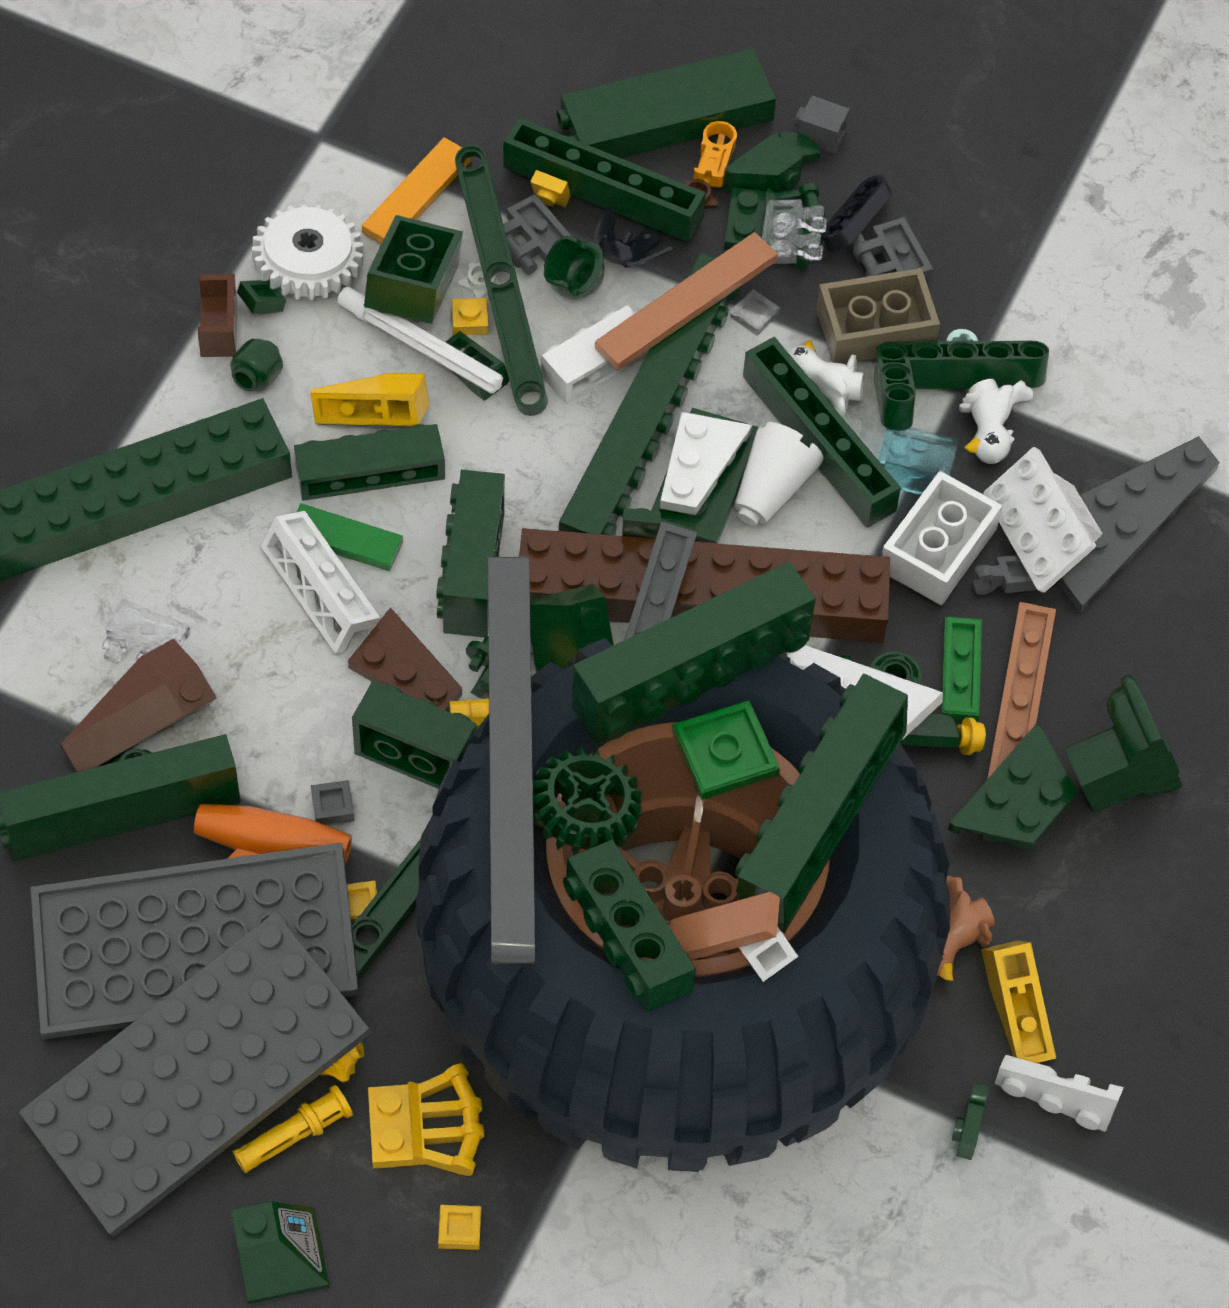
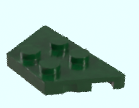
[948,724,1077,850]

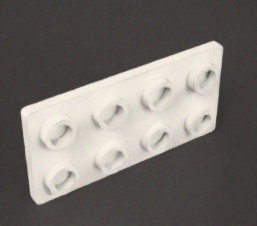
[983,447,1103,593]

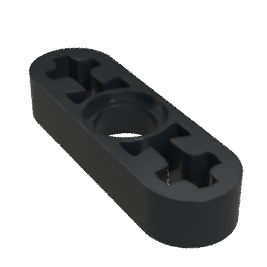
[821,175,892,251]

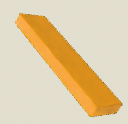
[362,137,472,244]

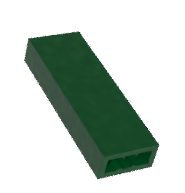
[556,49,776,158]
[0,734,241,862]

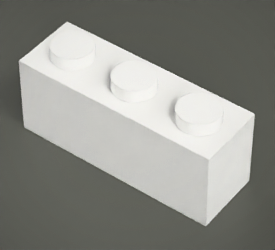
[541,305,650,404]

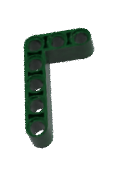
[874,340,1049,431]

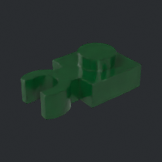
[952,1082,989,1160]

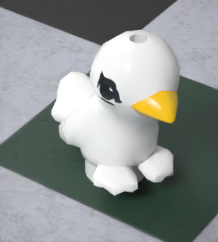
[787,340,865,422]
[958,379,1033,464]

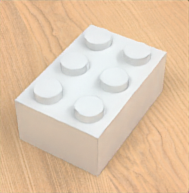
[882,471,1003,606]

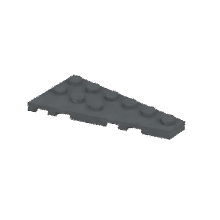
[1057,436,1219,613]

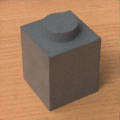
[794,96,850,154]

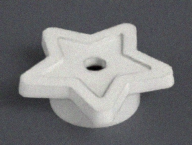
[458,262,501,298]

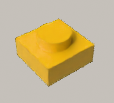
[530,170,571,208]
[452,298,488,335]

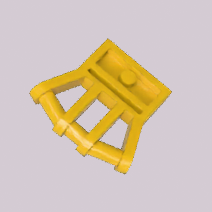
[368,1063,484,1176]

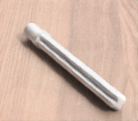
[337,286,503,393]

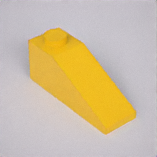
[310,373,429,426]
[981,940,1056,1063]

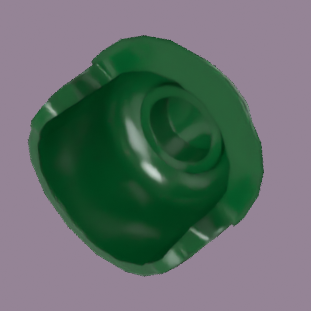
[543,236,605,299]

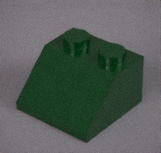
[530,584,614,672]

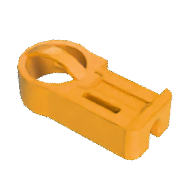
[693,121,737,188]

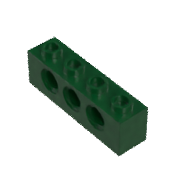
[563,839,696,1012]

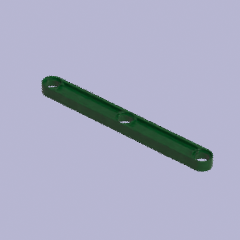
[455,145,548,416]
[345,839,421,998]

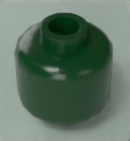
[230,338,283,391]

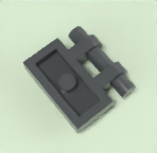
[504,194,571,275]
[852,217,933,279]

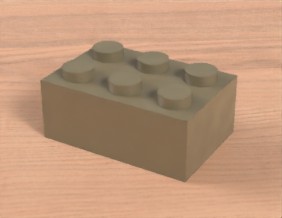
[816,268,940,364]

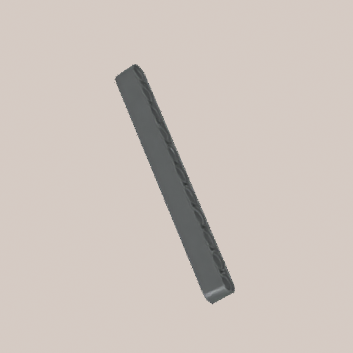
[488,557,535,964]

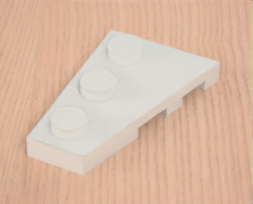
[660,412,752,515]

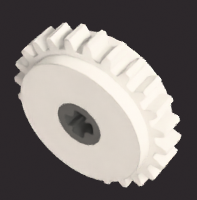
[252,204,363,300]

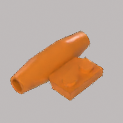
[194,804,352,865]

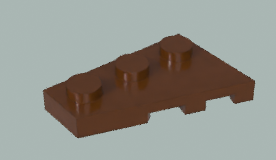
[348,607,462,712]

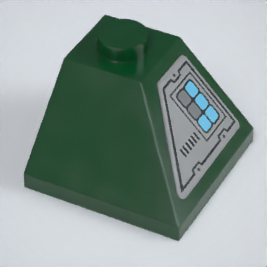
[231,1201,329,1304]

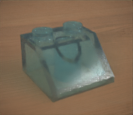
[878,427,960,495]

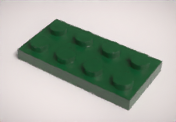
[651,407,759,543]

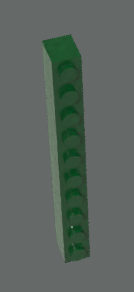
[558,253,742,535]

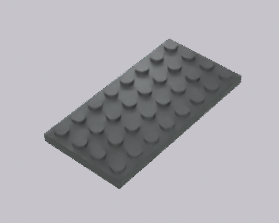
[30,843,360,1040]
[19,912,372,1238]

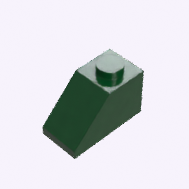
[722,133,803,194]

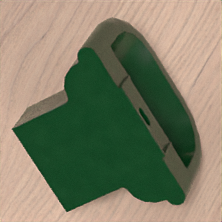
[1065,675,1182,813]

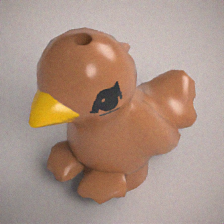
[937,876,995,981]

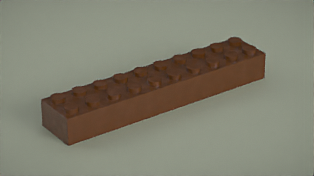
[519,528,890,643]

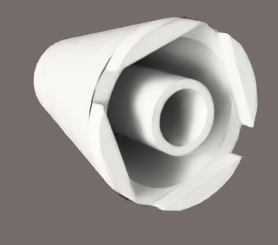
[734,422,824,526]

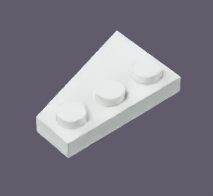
[995,1055,1124,1132]

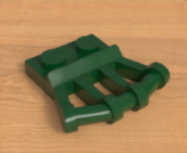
[724,183,826,270]

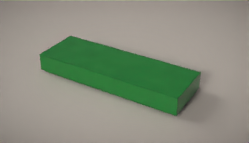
[297,503,403,571]
[941,616,982,722]

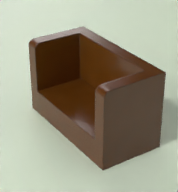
[198,274,237,357]

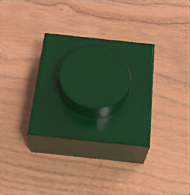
[237,280,286,314]

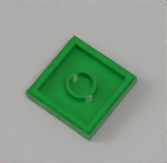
[672,700,780,800]

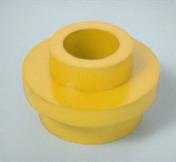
[957,718,986,756]

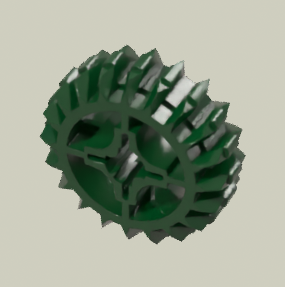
[533,747,643,856]

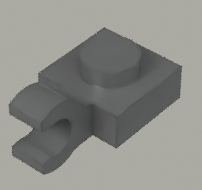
[972,555,1037,595]

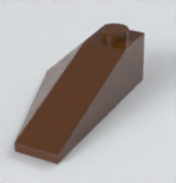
[60,638,217,772]

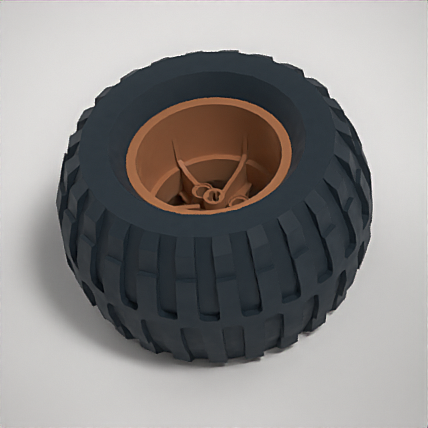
[416,632,950,1172]

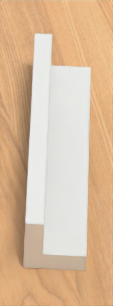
[261,511,380,654]

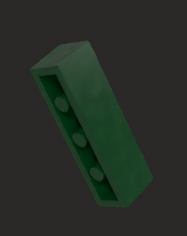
[294,424,445,501]

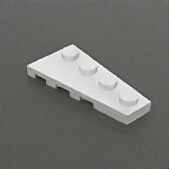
[787,645,943,740]

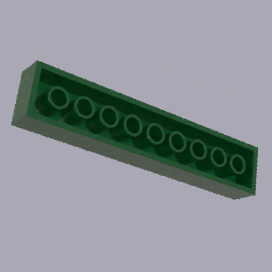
[0,398,292,581]

